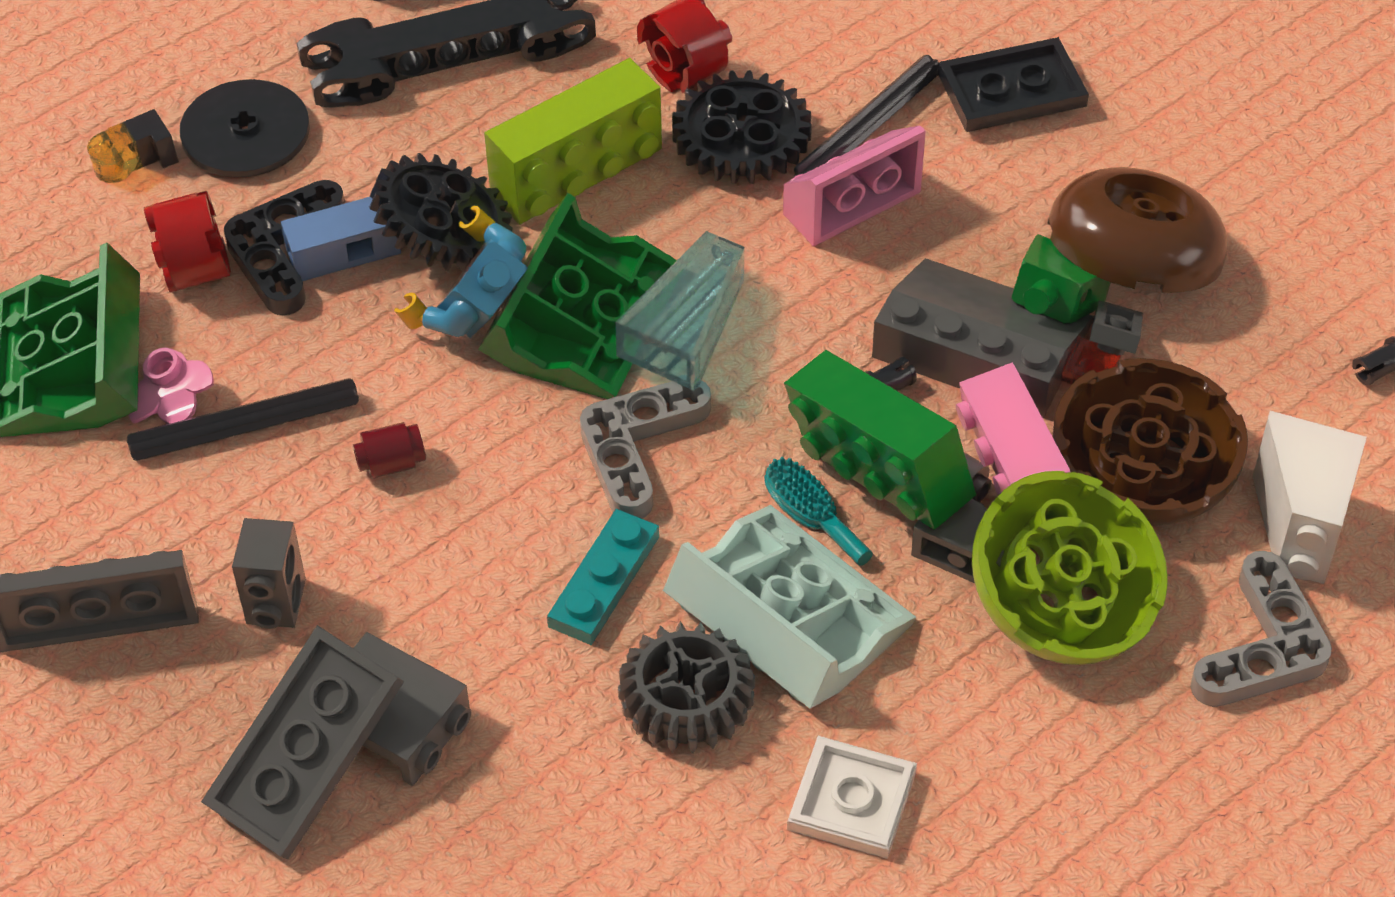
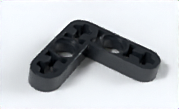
[224,180,345,315]

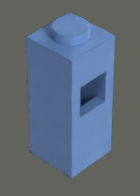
[281,197,401,281]

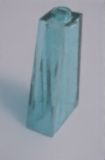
[616,231,745,391]

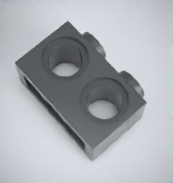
[232,518,306,629]

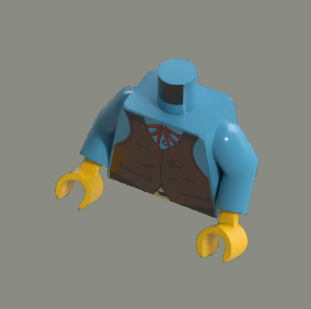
[394,206,528,338]

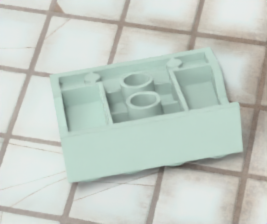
[663,505,916,709]

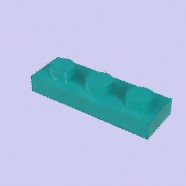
[547,509,659,645]

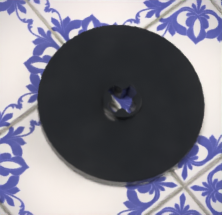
[180,79,310,177]

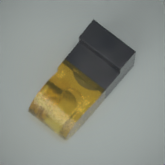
[87,109,179,183]

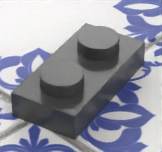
[1090,300,1143,355]

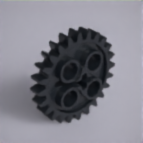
[672,70,812,184]
[369,153,513,272]

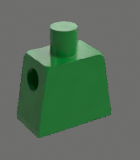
[1011,234,1111,323]

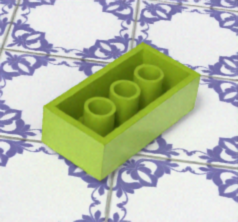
[484,58,662,225]

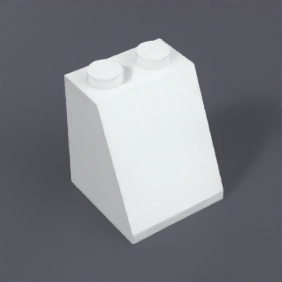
[1253,411,1367,584]

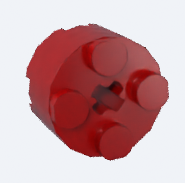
[637,0,732,93]
[144,191,231,293]

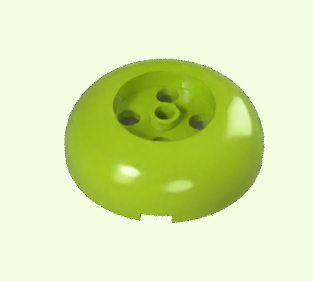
[972,471,1167,665]

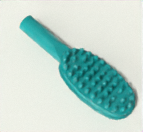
[764,457,873,566]

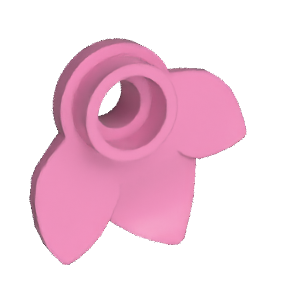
[128,348,214,424]

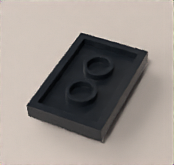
[938,37,1089,132]

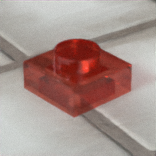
[1061,337,1122,385]

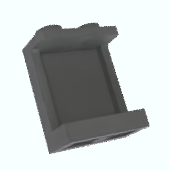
[353,632,471,786]

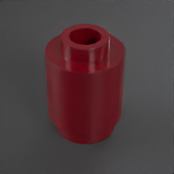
[353,422,426,479]

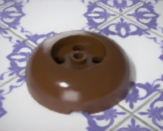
[1047,167,1228,293]
[1053,358,1248,526]

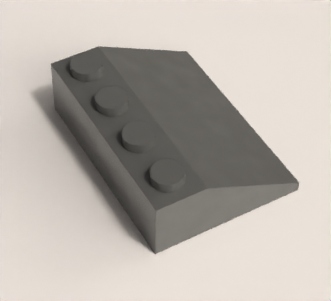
[872,258,1094,418]

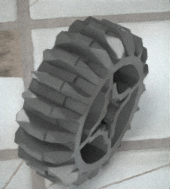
[618,621,755,753]

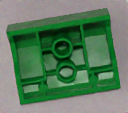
[478,193,682,399]
[0,242,140,437]

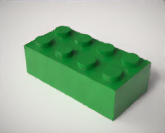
[784,350,976,530]

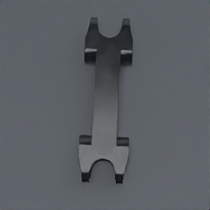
[296,0,596,108]

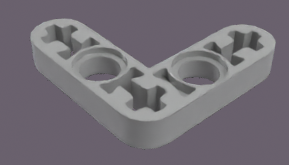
[580,377,711,519]
[1190,551,1332,707]

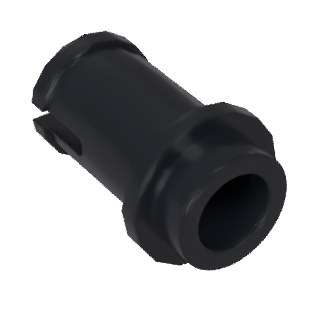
[1352,336,1395,386]
[865,357,917,391]

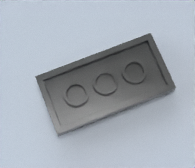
[0,550,199,652]
[201,625,404,859]

